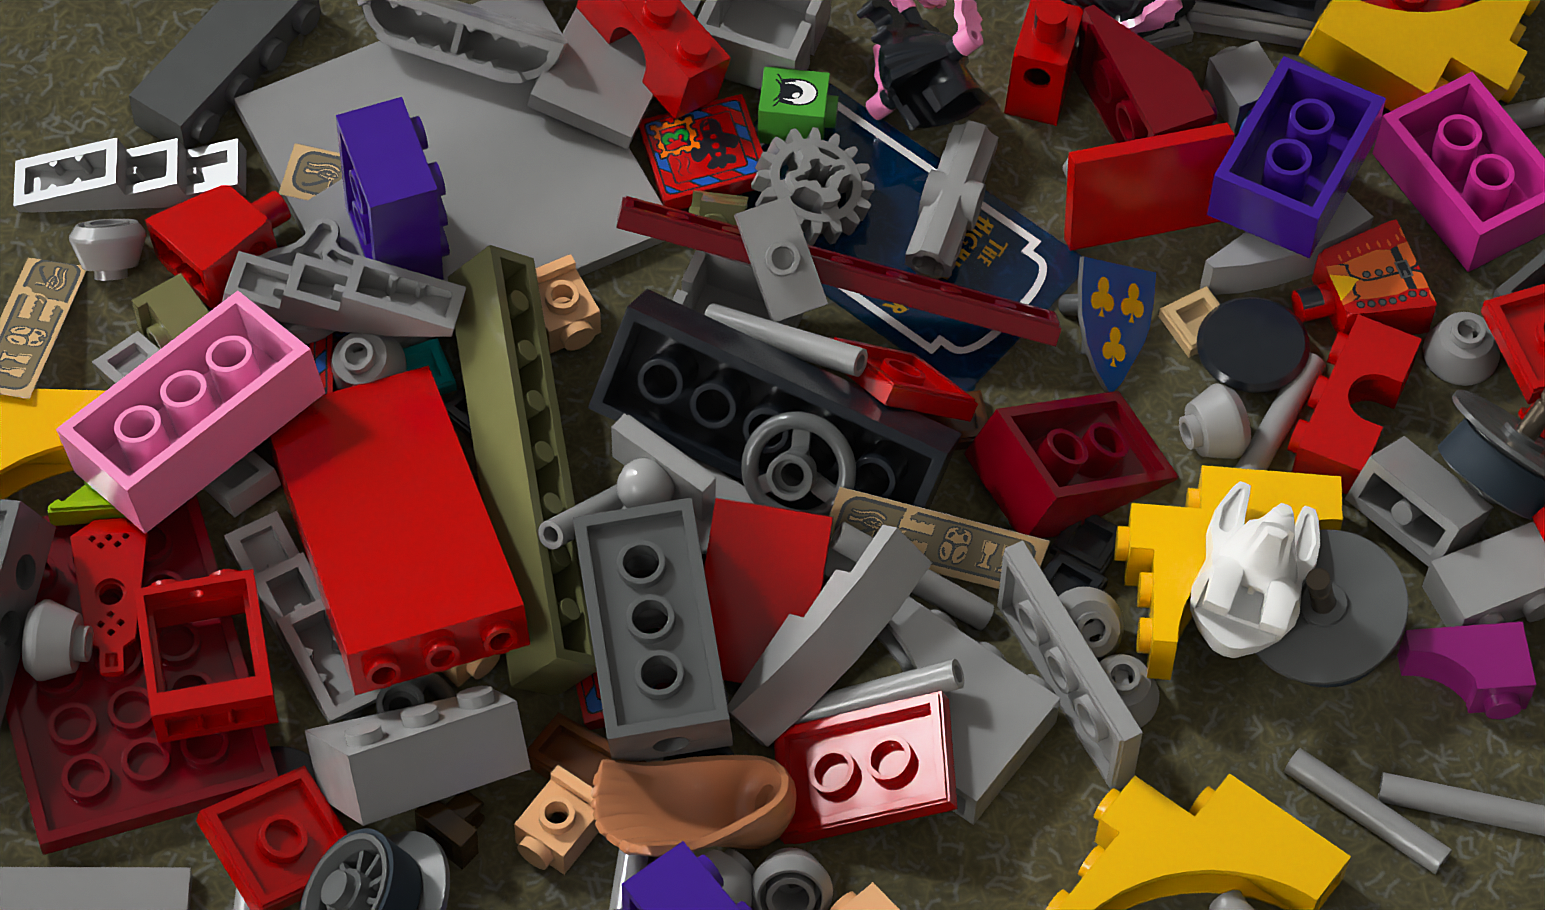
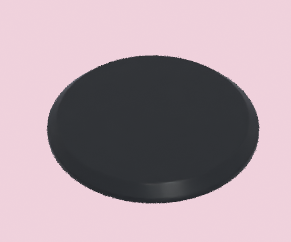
[1197,297,1310,393]

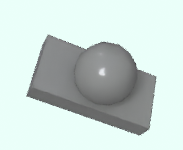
[611,413,716,521]

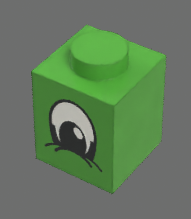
[758,66,839,144]

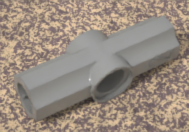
[905,120,999,280]

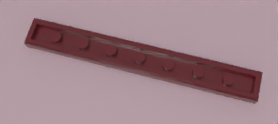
[616,196,1062,347]

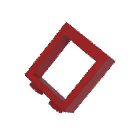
[133,569,279,743]

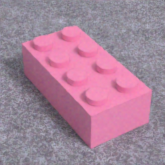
[56,291,326,534]

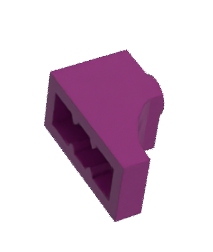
[1397,622,1536,719]

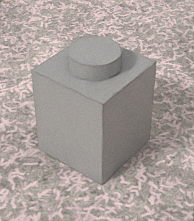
[1204,41,1276,135]

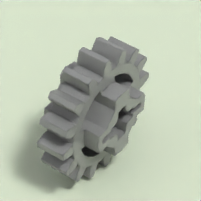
[751,127,874,246]

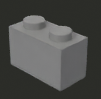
[1345,436,1494,567]
[1422,522,1545,627]

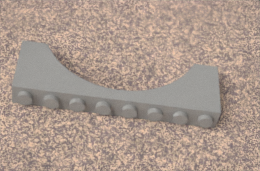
[622,452,1061,825]

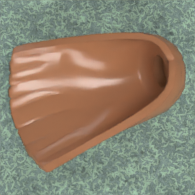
[591,755,797,857]

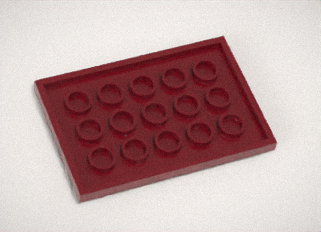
[5,495,278,855]

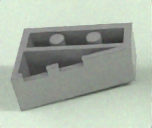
[305,686,531,826]

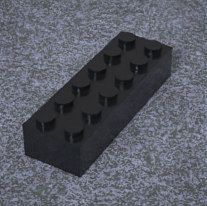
[588,289,962,510]

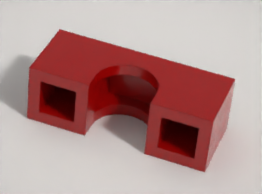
[576,0,731,120]
[1287,314,1422,494]

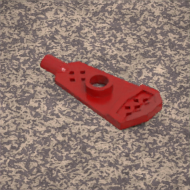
[70,517,149,677]

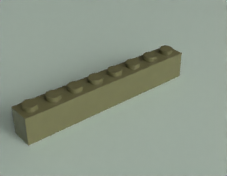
[447,245,597,695]

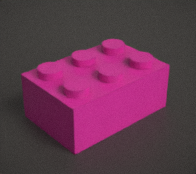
[1372,71,1545,272]

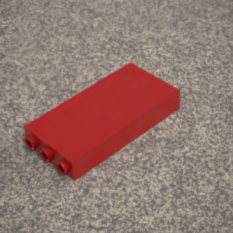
[267,365,530,696]

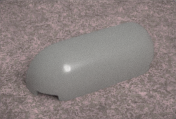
[357,0,568,83]

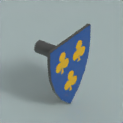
[1059,257,1156,393]

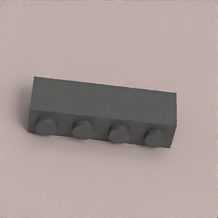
[129,0,321,150]

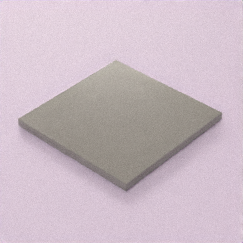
[234,0,664,349]

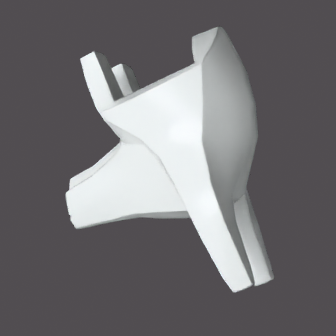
[1190,481,1320,658]

